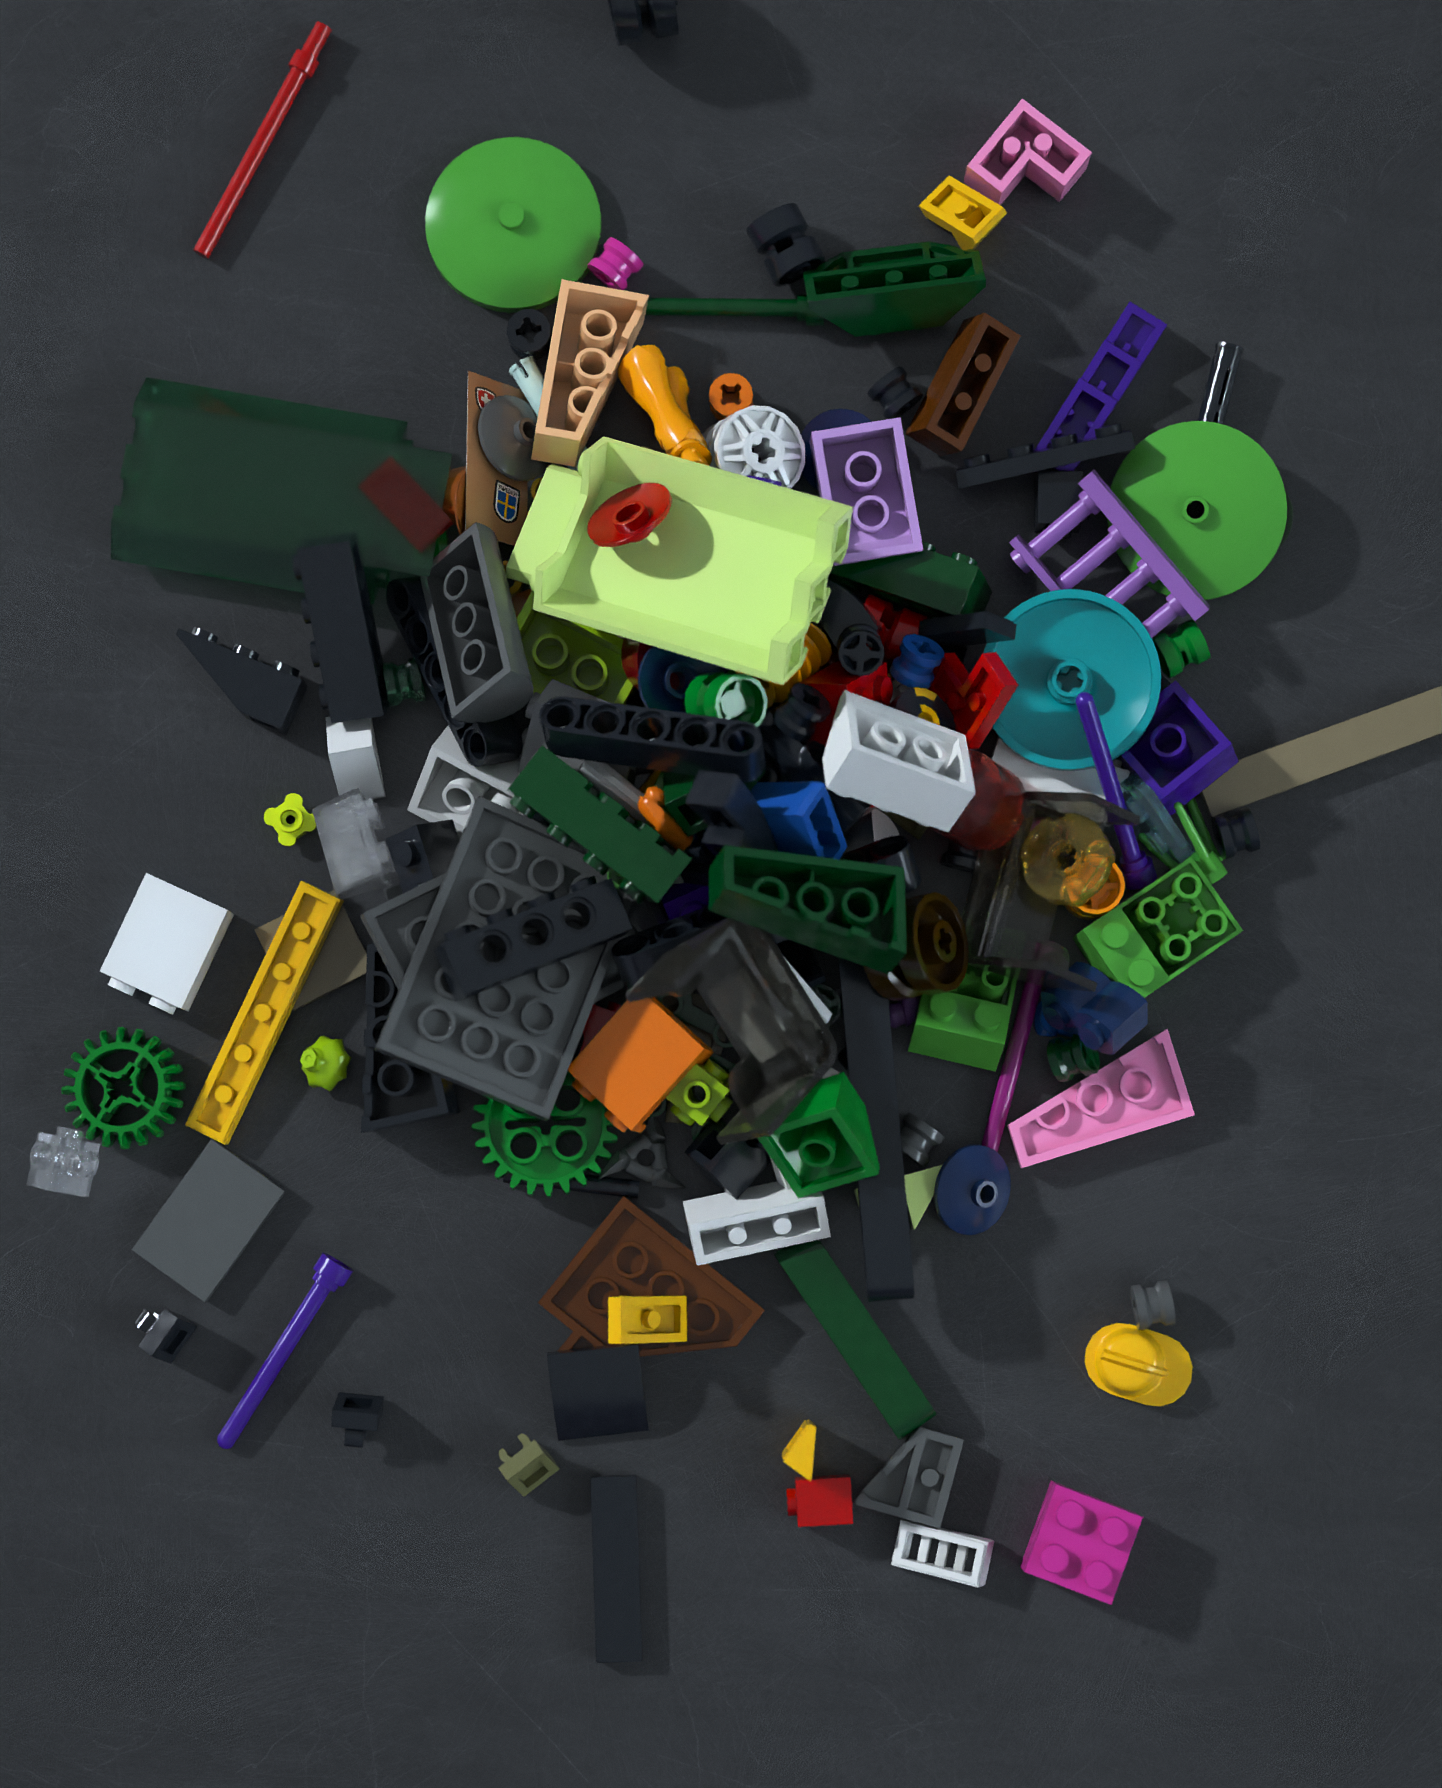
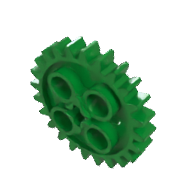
[472,1071,618,1198]

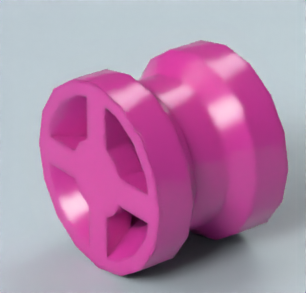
[588,237,644,290]

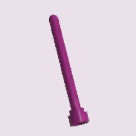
[981,941,1061,1152]

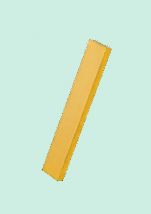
[185,881,344,1145]

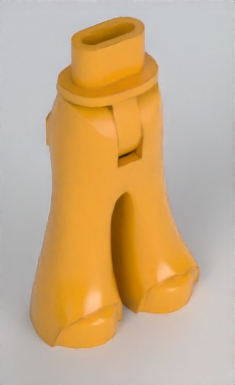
[617,345,712,466]

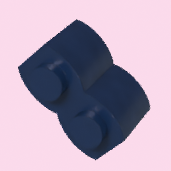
[1041,962,1148,1055]

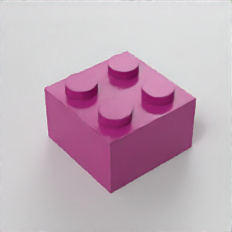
[1020,1481,1143,1605]

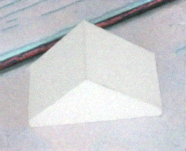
[326,716,386,805]

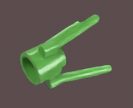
[1138,797,1228,885]

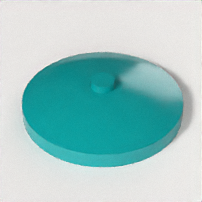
[983,589,1161,771]

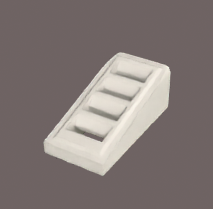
[891,1519,994,1588]

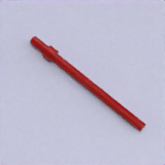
[193,21,332,259]

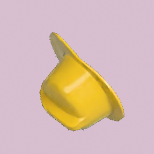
[1085,1323,1193,1406]

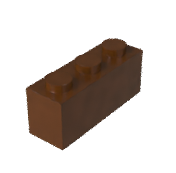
[905,313,1021,456]

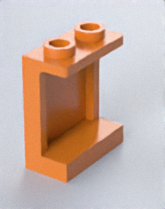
[568,992,714,1133]

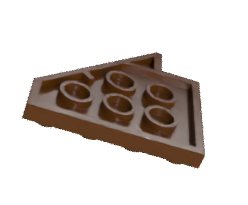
[538,1196,765,1357]

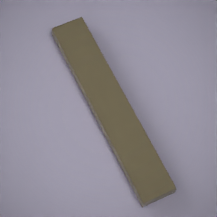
[1200,686,1442,819]

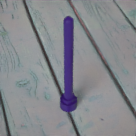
[1076,692,1157,890]
[217,1252,353,1449]

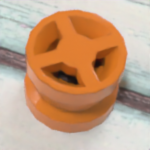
[709,373,753,421]

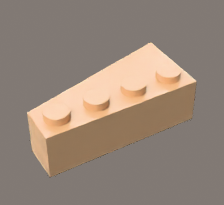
[531,279,649,467]

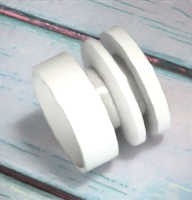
[702,405,805,489]

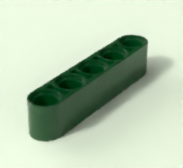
[774,1240,937,1440]

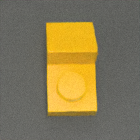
[919,175,1007,251]
[608,1296,687,1344]

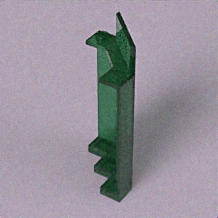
[111,377,452,605]

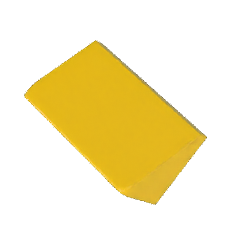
[782,1419,816,1482]

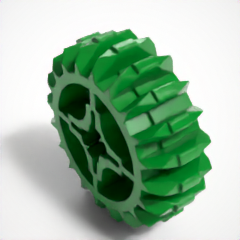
[61,1027,186,1150]

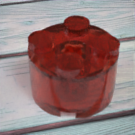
[930,749,1026,851]

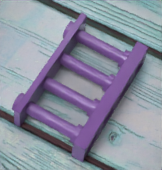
[1009,470,1210,638]

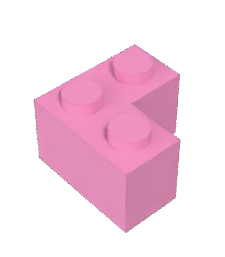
[964,98,1092,205]

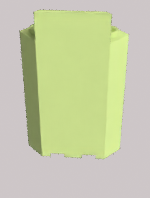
[506,436,853,685]

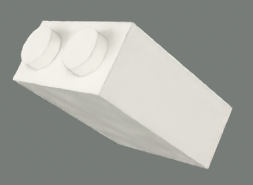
[100,873,234,1014]

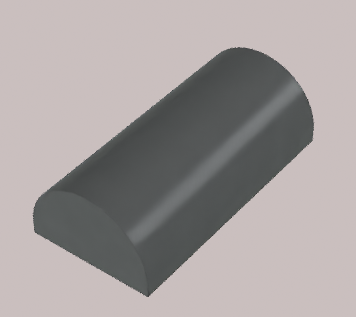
[419,522,533,723]

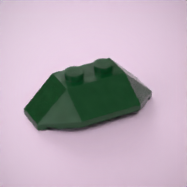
[803,241,986,337]

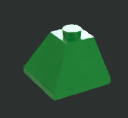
[754,1072,880,1198]

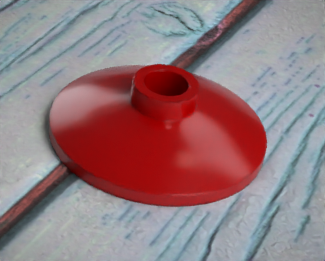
[587,483,672,547]

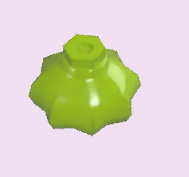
[300,1036,351,1091]

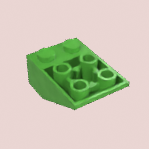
[1072,856,1243,998]
[908,918,1026,1072]

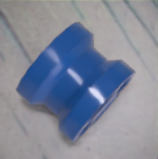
[890,634,945,689]

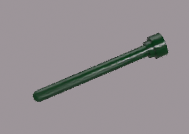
[645,294,824,326]

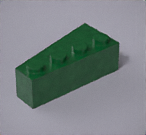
[828,541,992,619]
[507,745,692,904]
[709,845,906,974]

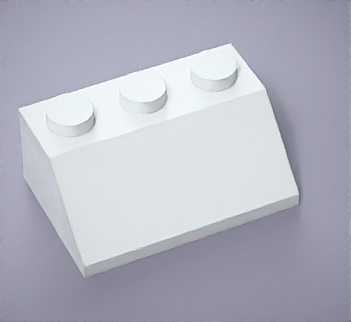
[822,690,976,832]
[407,725,525,838]

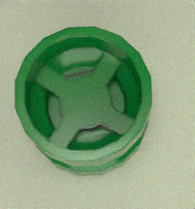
[1152,619,1211,679]

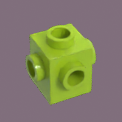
[666,1059,734,1126]

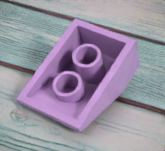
[810,417,923,566]

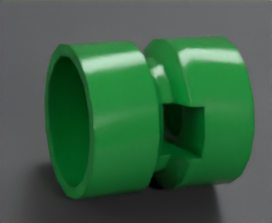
[684,672,768,727]

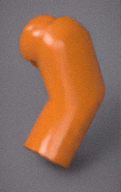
[638,786,693,851]

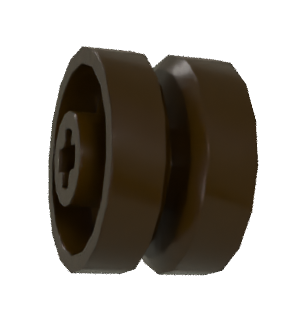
[863,892,969,1001]

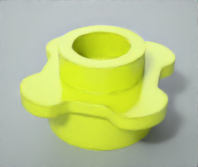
[264,793,317,847]

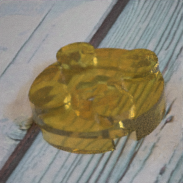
[1021,813,1115,907]

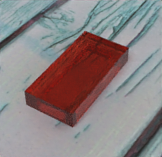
[358,456,453,554]

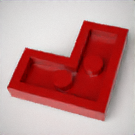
[928,652,1019,750]

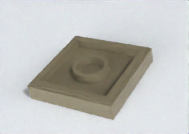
[254,889,367,1011]

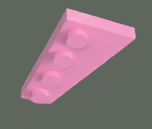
[1007,1029,1195,1168]

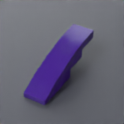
[1034,301,1168,471]

